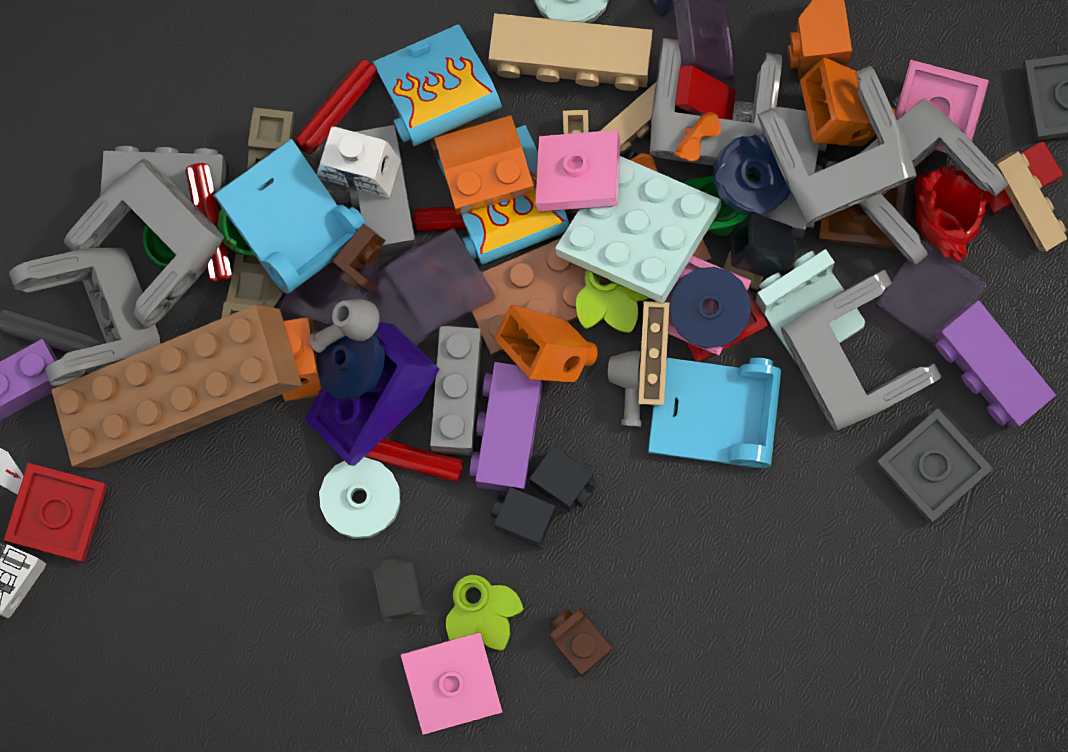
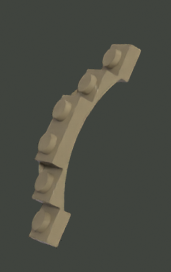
[221,107,295,318]

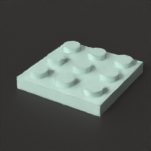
[555,156,721,304]

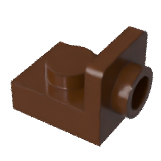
[333,223,386,292]
[549,608,613,676]

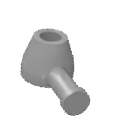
[309,299,379,353]
[608,350,641,427]

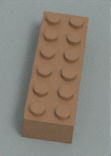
[51,304,302,468]

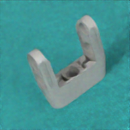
[650,38,782,166]
[757,66,917,223]
[858,99,1008,265]
[64,159,224,328]
[9,248,160,386]
[781,269,942,431]

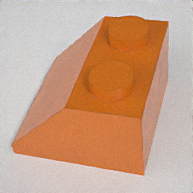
[788,0,852,81]
[434,115,534,215]

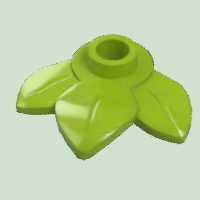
[576,269,649,333]
[446,575,524,650]

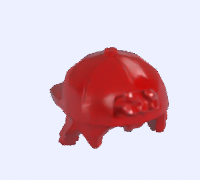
[913,165,987,262]

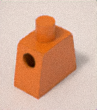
[800,57,896,147]
[494,305,598,382]
[282,317,322,401]

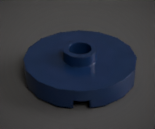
[713,134,790,215]
[670,267,751,349]
[316,323,385,400]

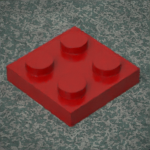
[4,463,108,563]

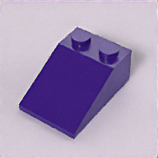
[305,322,440,466]

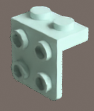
[756,249,865,365]

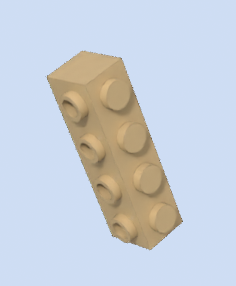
[488,13,653,91]

